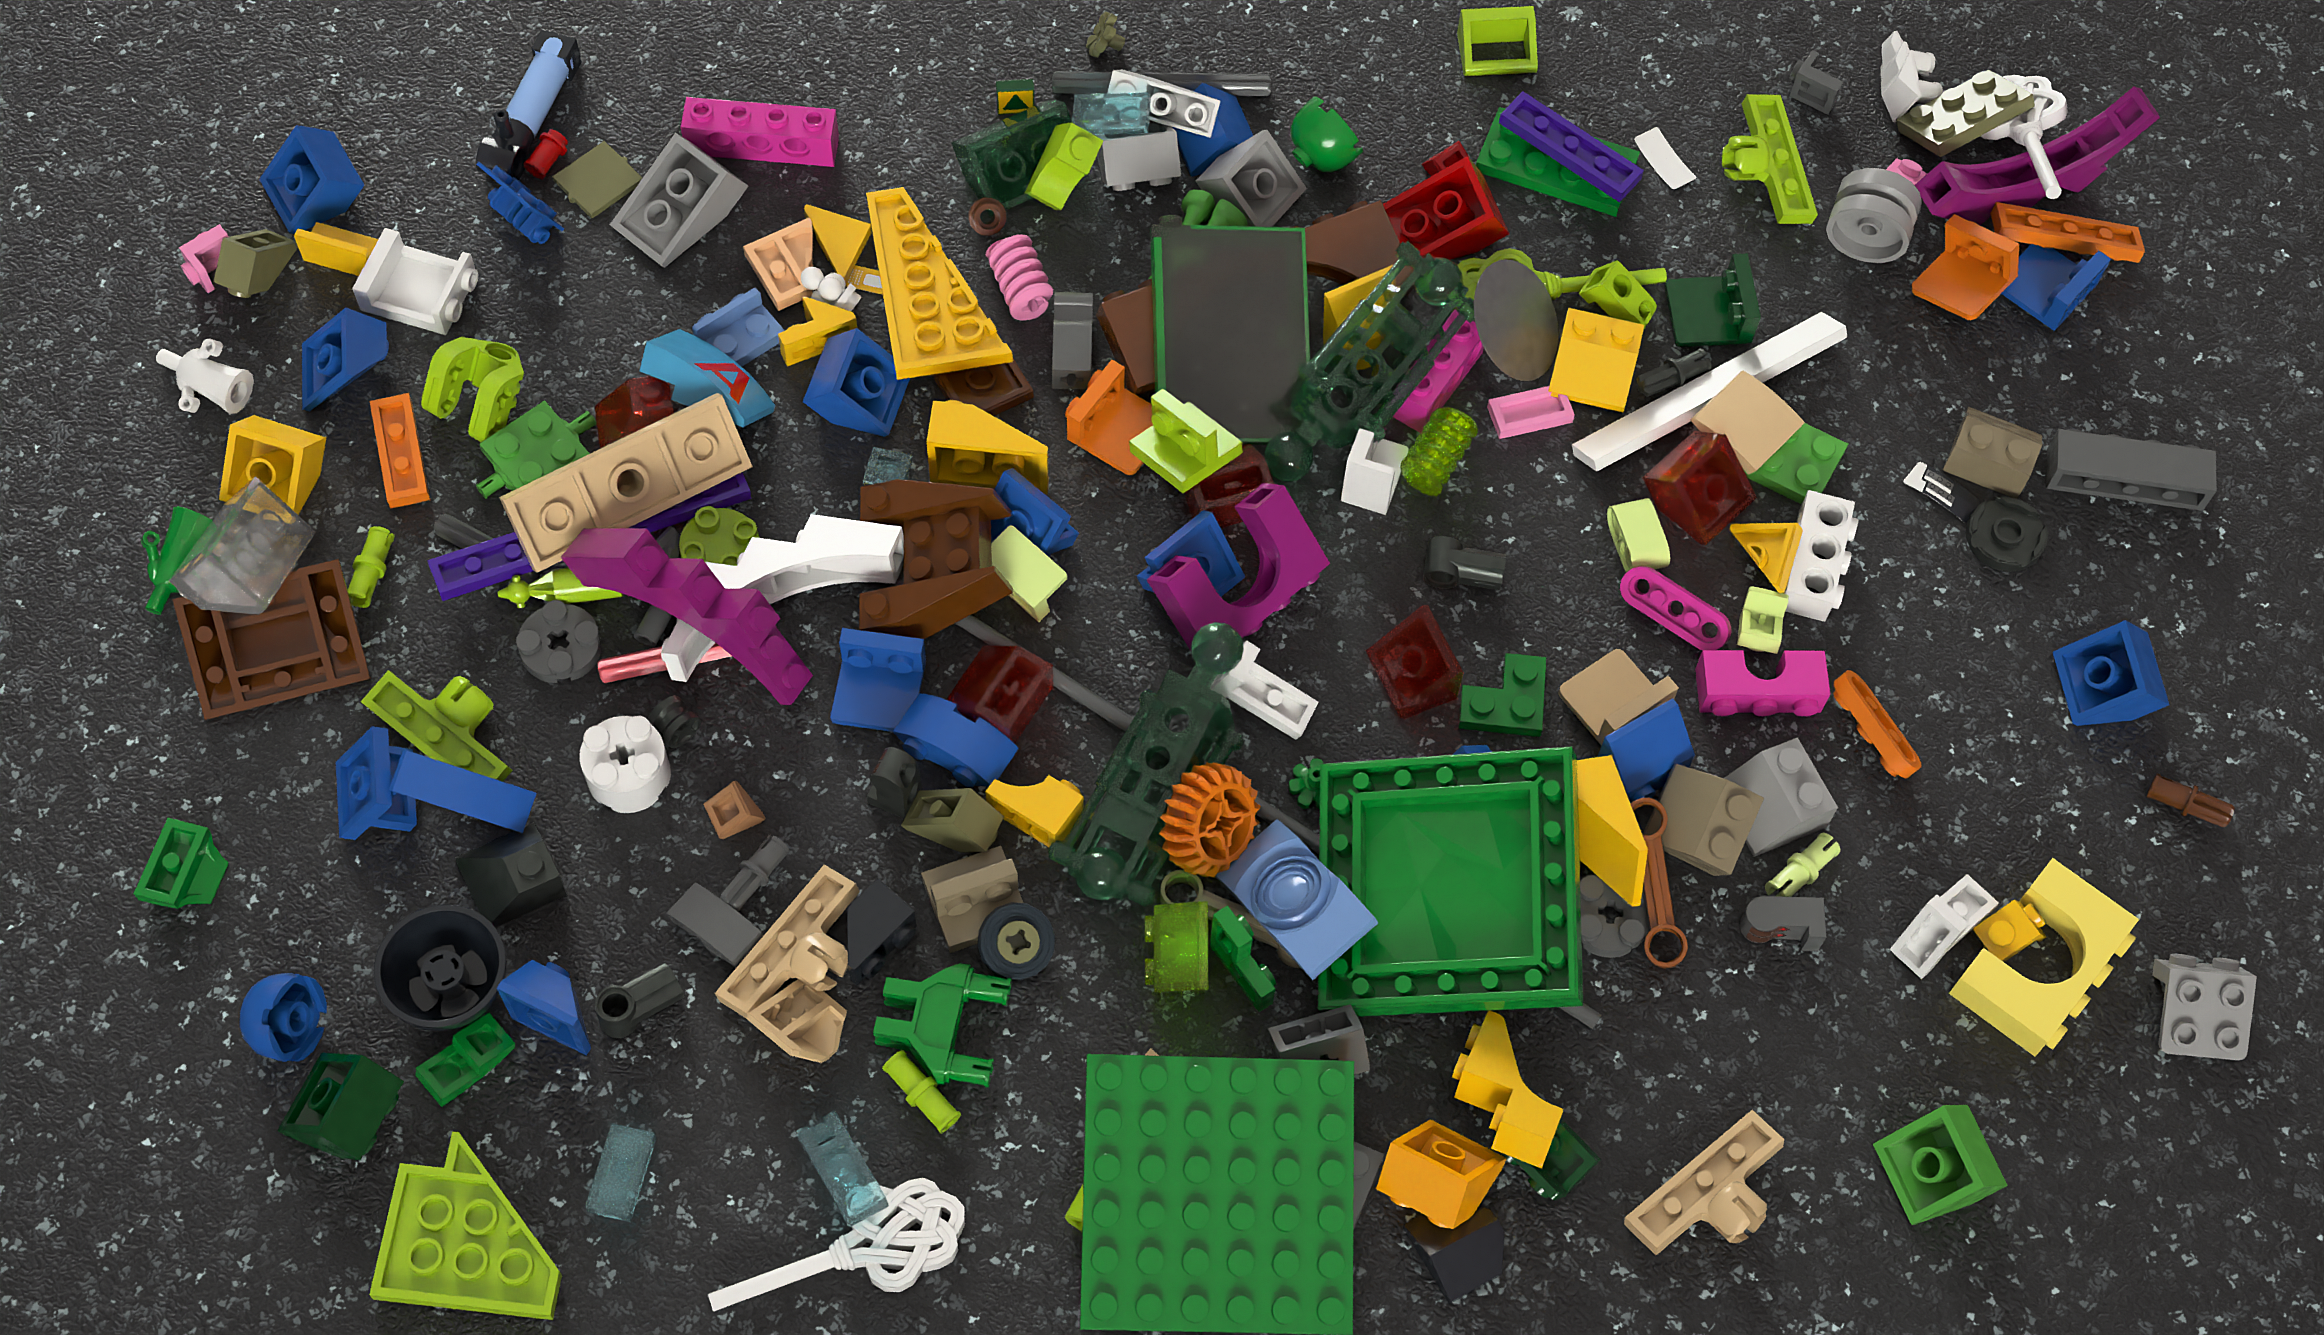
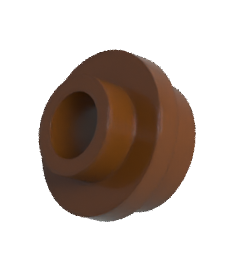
[968,197,1006,236]

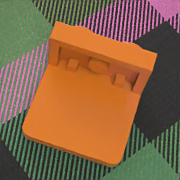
[1912,214,2019,320]
[1065,360,1153,475]

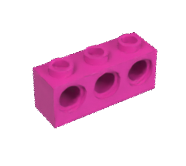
[1390,309,1484,434]

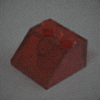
[1642,431,1757,545]

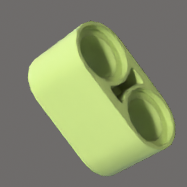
[1607,498,1670,572]

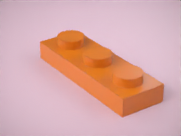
[369,393,430,509]

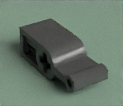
[1052,292,1093,389]

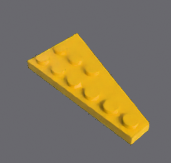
[866,187,1013,380]

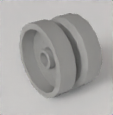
[1826,168,1922,263]

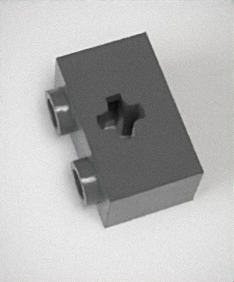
[1268,1004,1370,1075]

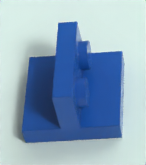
[991,468,1079,557]
[1137,510,1245,597]
[336,726,417,840]

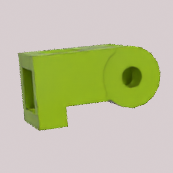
[1579,260,1657,331]

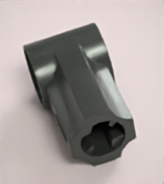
[1423,536,1506,590]
[595,963,684,1038]

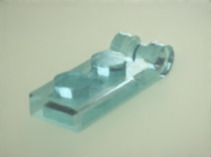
[795,1111,889,1228]

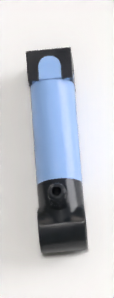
[476,29,582,180]

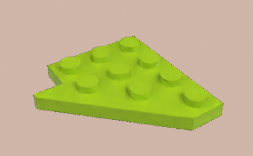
[369,1132,562,1320]

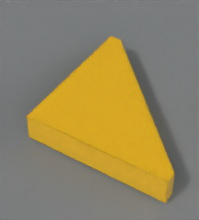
[804,204,872,283]
[1729,523,1803,593]

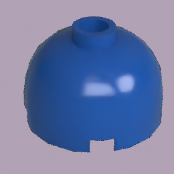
[240,973,327,1062]

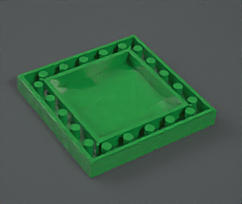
[1318,746,1583,1016]

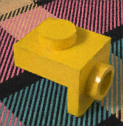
[1973,899,2046,962]

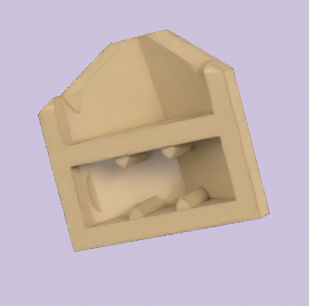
[746,979,847,1063]

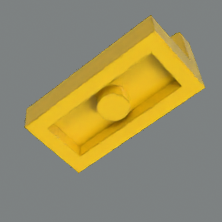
[294,222,379,276]

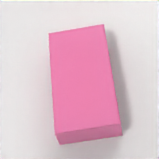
[1487,386,1575,439]

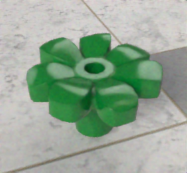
[1288,759,1323,809]

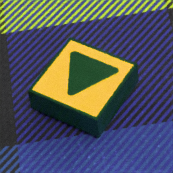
[996,79,1034,115]

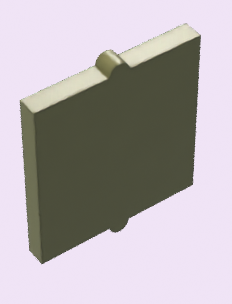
[552,141,643,218]

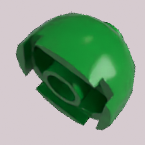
[1290,96,1363,173]

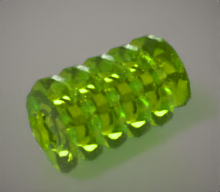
[1400,407,1478,496]

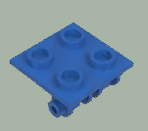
[476,162,564,244]

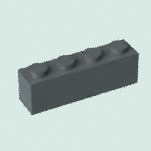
[2046,429,2217,511]

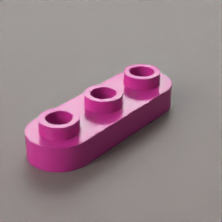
[1620,566,1731,650]

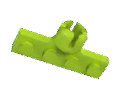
[1721,94,1818,224]
[361,670,513,782]

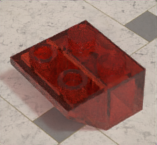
[1184,444,1274,528]
[946,646,1053,744]

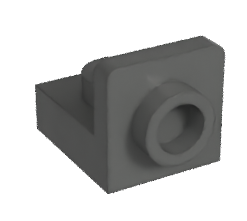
[1789,50,1843,115]

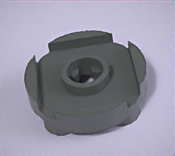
[516,600,601,683]
[1580,874,1650,958]

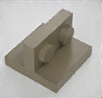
[921,846,1023,953]

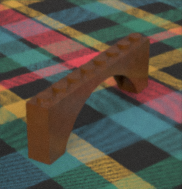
[1096,200,1417,396]

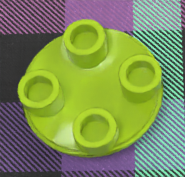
[679,506,760,566]

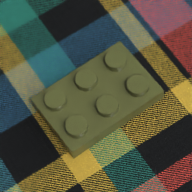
[1896,70,2035,157]

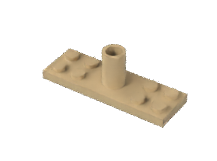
[499,393,753,573]

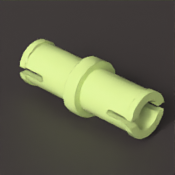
[1765,833,1840,897]

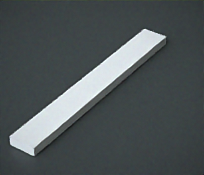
[1572,312,1847,472]

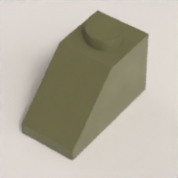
[214,229,298,298]
[901,788,1004,852]

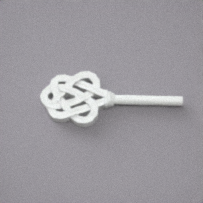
[1980,75,2068,199]
[708,1178,965,1311]

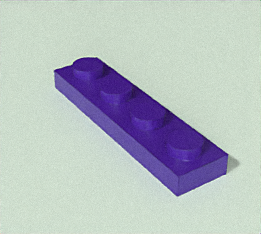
[1499,91,1644,203]

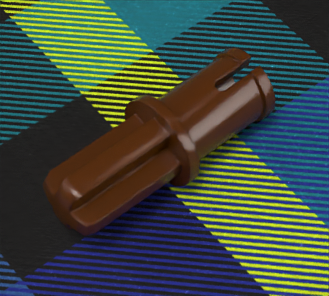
[2146,773,2235,827]

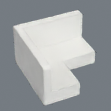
[1341,417,1409,515]

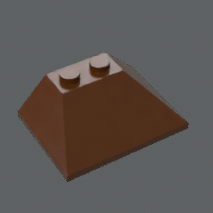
[172,559,371,720]

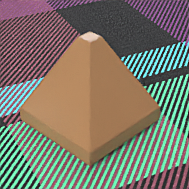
[703,781,766,839]

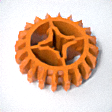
[1159,762,1261,877]

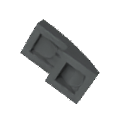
[667,882,764,967]

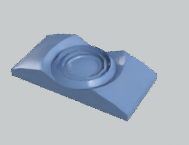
[1215,819,1378,980]

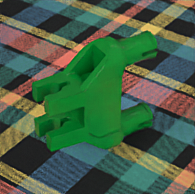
[873,963,1012,1088]

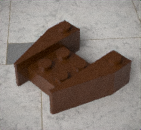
[859,479,1013,639]

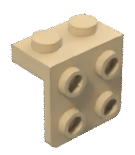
[1558,649,1679,745]

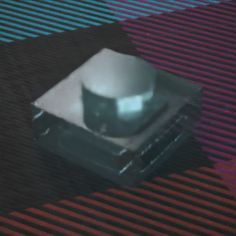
[863,447,912,486]

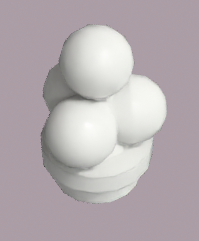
[801,267,862,311]

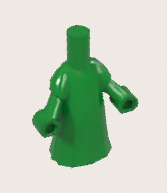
[141,506,220,615]

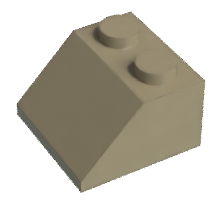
[1943,407,2042,499]
[1643,764,1764,876]

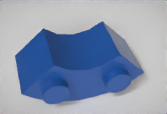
[893,693,1019,788]

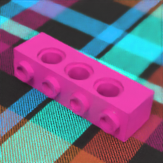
[680,97,839,167]

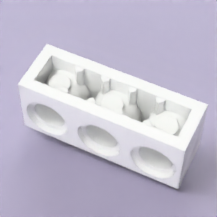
[1785,490,1858,622]

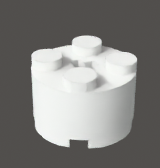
[580,716,671,813]

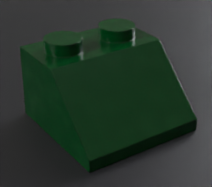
[277,1053,404,1160]

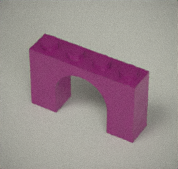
[1147,483,1330,662]

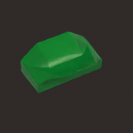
[134,818,228,909]

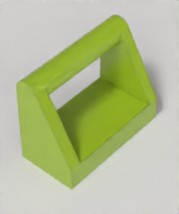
[1457,6,1538,76]

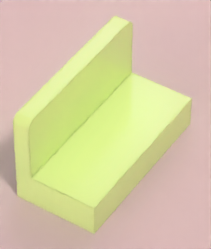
[991,525,1067,622]

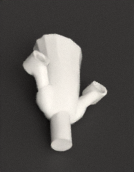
[156,339,254,414]

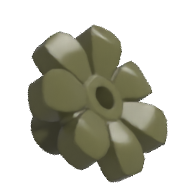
[1086,11,1125,58]

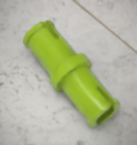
[348,526,395,608]
[882,1050,961,1133]

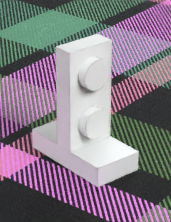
[1202,640,1318,740]
[1890,874,1999,979]

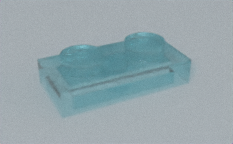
[1072,92,1151,135]
[585,1123,656,1222]

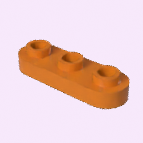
[1833,670,1921,778]

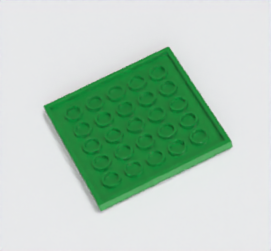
[1079,1054,1354,1335]

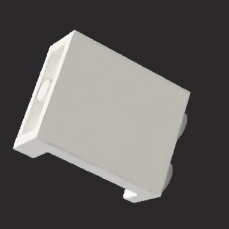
[352,228,478,335]

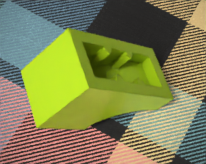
[1025,123,1104,210]

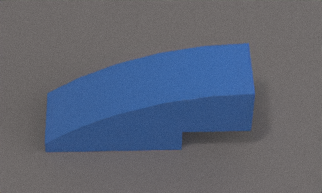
[389,749,537,833]

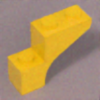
[1452,1010,1564,1169]

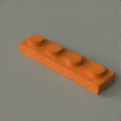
[1990,202,2145,263]

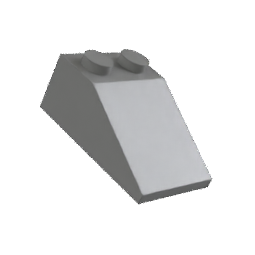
[610,132,748,268]

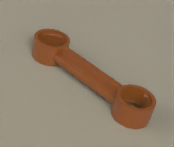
[1631,798,1688,968]

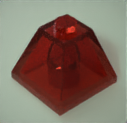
[595,376,676,449]

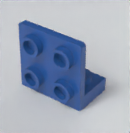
[2001,244,2111,331]
[830,628,926,732]

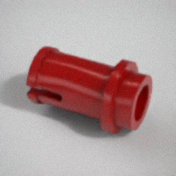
[524,129,568,179]

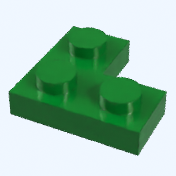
[1458,653,1546,737]
[1210,905,1276,1012]

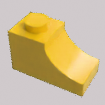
[985,775,1084,851]

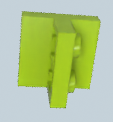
[1129,389,1243,493]

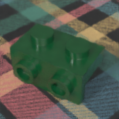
[1492,1095,1601,1201]

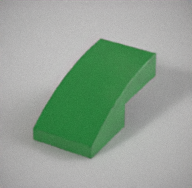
[416,1013,515,1107]

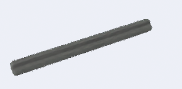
[1052,71,1271,96]

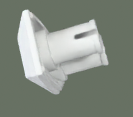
[1881,31,1943,122]

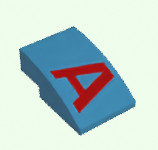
[639,329,775,427]

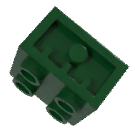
[1665,253,1761,347]

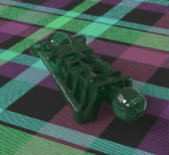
[1264,240,1475,482]
[1048,622,1245,907]

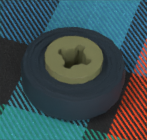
[978,902,1055,980]

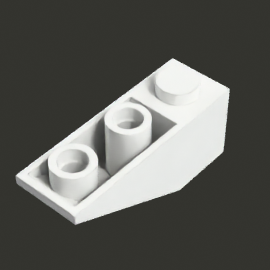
[1104,69,1221,138]

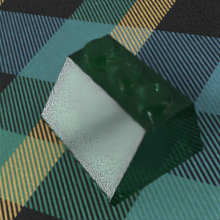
[951,99,1090,216]

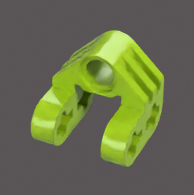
[421,337,524,442]

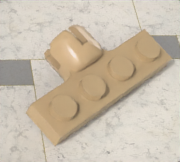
[715,865,860,1018]
[1624,1110,1784,1255]

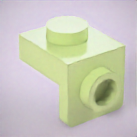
[1737,586,1789,654]

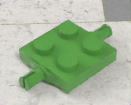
[476,401,597,499]

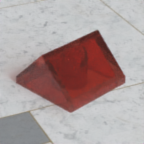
[1366,605,1464,719]

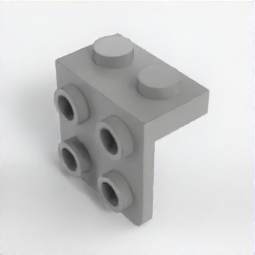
[2152,954,2257,1060]

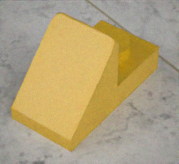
[778,297,857,367]

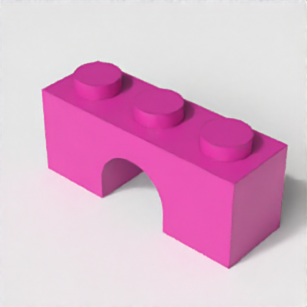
[1695,650,1830,716]

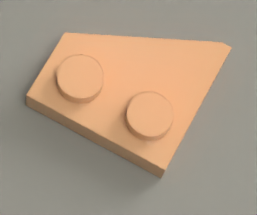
[743,218,813,311]

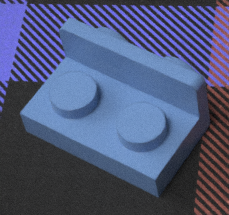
[692,288,785,367]

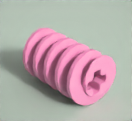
[985,234,1053,321]

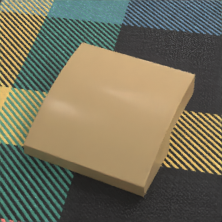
[1690,370,1805,475]

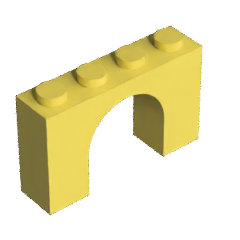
[1949,858,2139,1057]

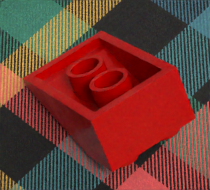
[1383,156,1509,270]

